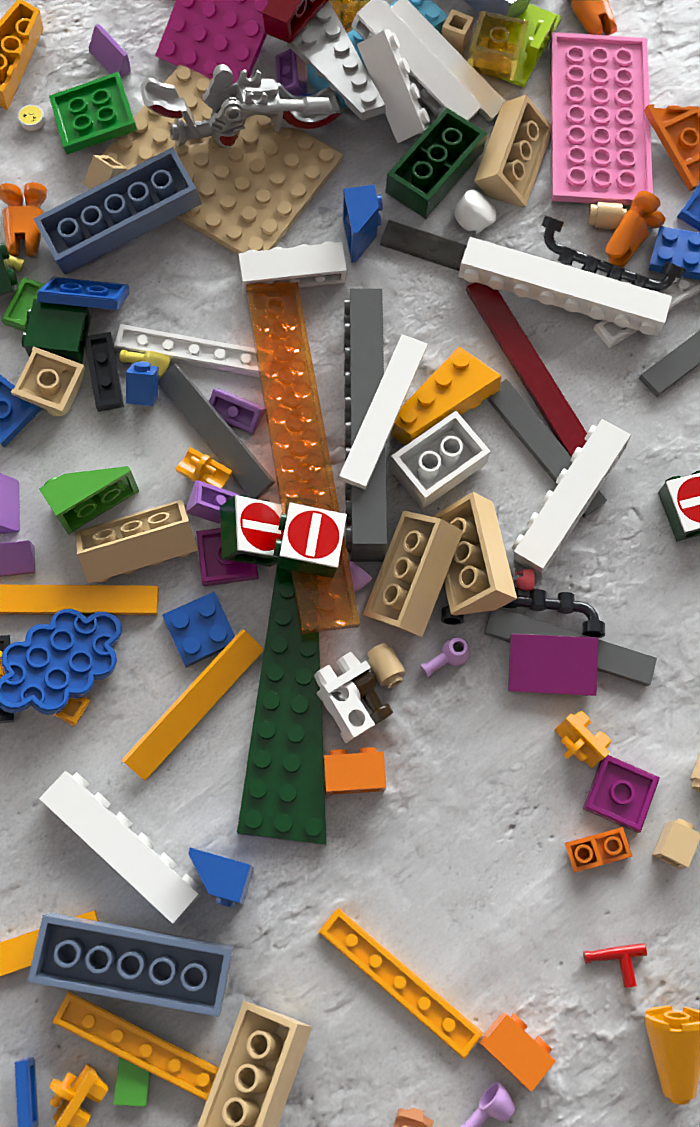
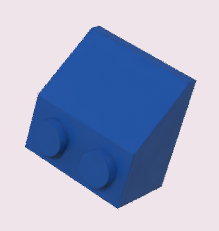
[343,184,383,263]
[188,847,254,909]

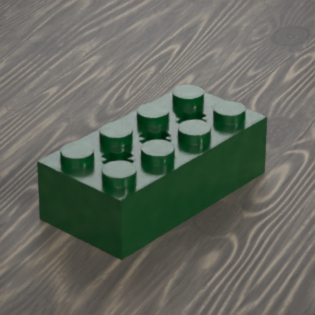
[385,107,487,219]

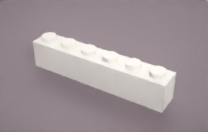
[351,0,482,121]
[512,419,631,577]
[39,771,201,924]

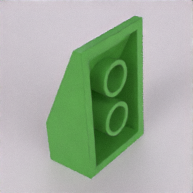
[39,466,139,535]

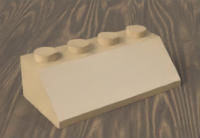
[474,95,551,207]
[432,492,517,615]
[75,499,198,584]
[363,511,463,637]
[197,1001,312,1127]

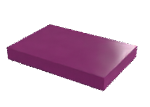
[508,633,598,696]

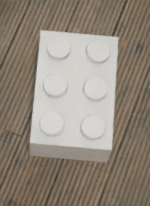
[389,411,491,510]

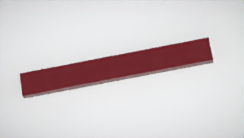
[466,282,587,457]

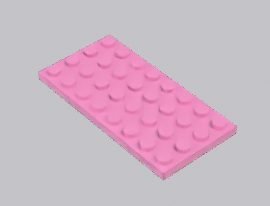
[550,32,653,206]

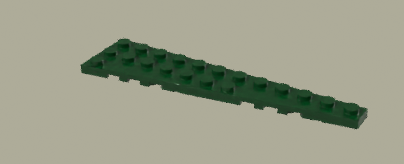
[237,497,326,845]

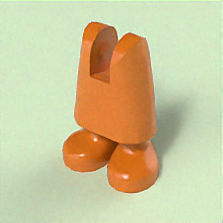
[569,0,617,36]
[0,182,47,257]
[605,191,666,268]

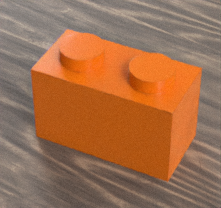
[324,747,386,795]
[478,1012,556,1092]

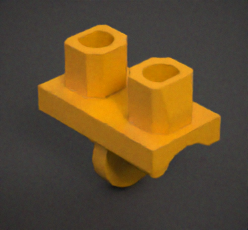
[175,447,233,489]
[554,711,611,768]
[49,1063,108,1127]

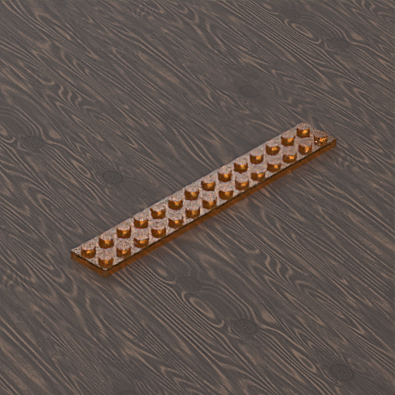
[246,282,360,634]

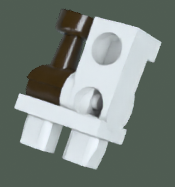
[314,652,394,744]

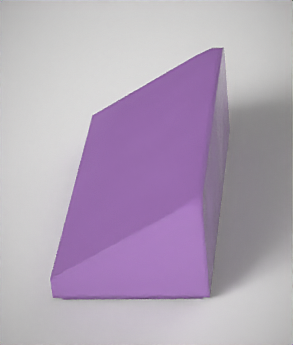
[89,24,131,78]
[276,48,307,97]
[209,388,266,434]
[0,473,20,534]
[186,480,239,524]
[0,540,35,577]

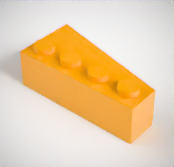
[0,0,43,110]
[390,347,501,446]

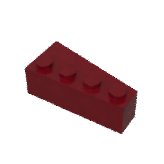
[262,0,328,44]

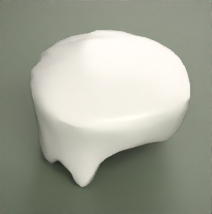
[454,190,496,235]

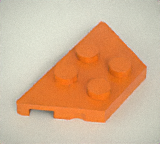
[643,104,700,192]

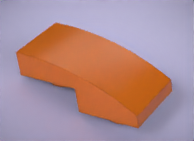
[565,827,633,873]

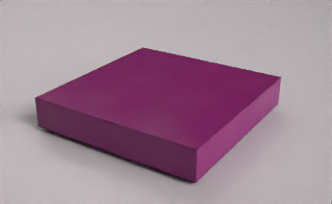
[196,528,259,587]
[583,755,660,833]

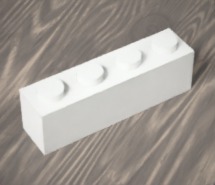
[357,29,430,143]
[239,241,347,294]

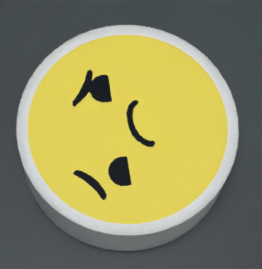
[18,105,45,131]

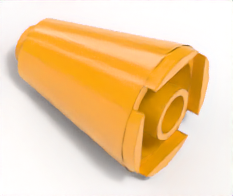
[644,1006,700,1105]

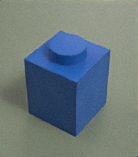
[126,362,159,406]

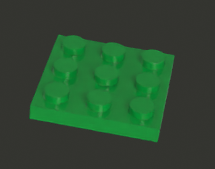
[49,71,138,155]

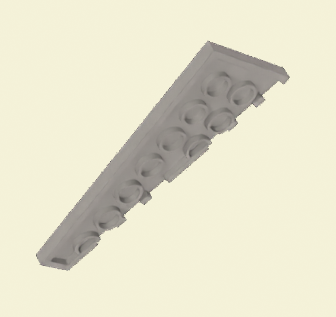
[288,0,386,121]

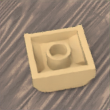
[11,347,85,416]

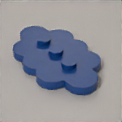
[0,609,122,715]

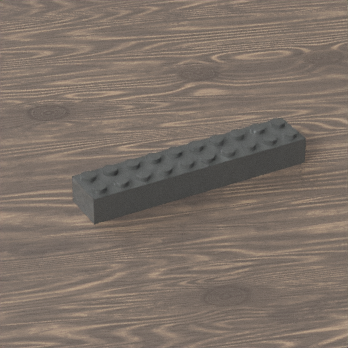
[344,288,387,562]

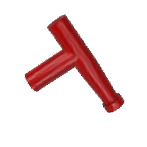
[583,943,647,988]

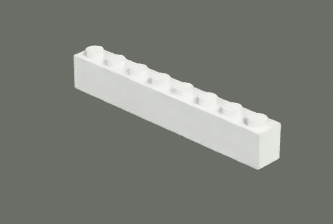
[458,237,672,336]

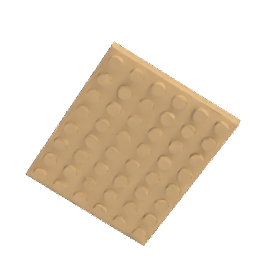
[102,64,343,255]

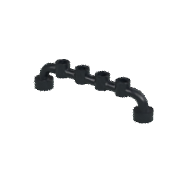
[541,215,686,291]
[441,587,605,638]

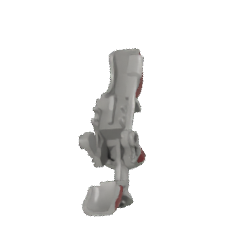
[141,64,343,148]

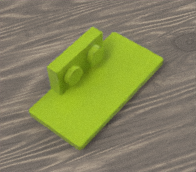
[481,4,561,87]

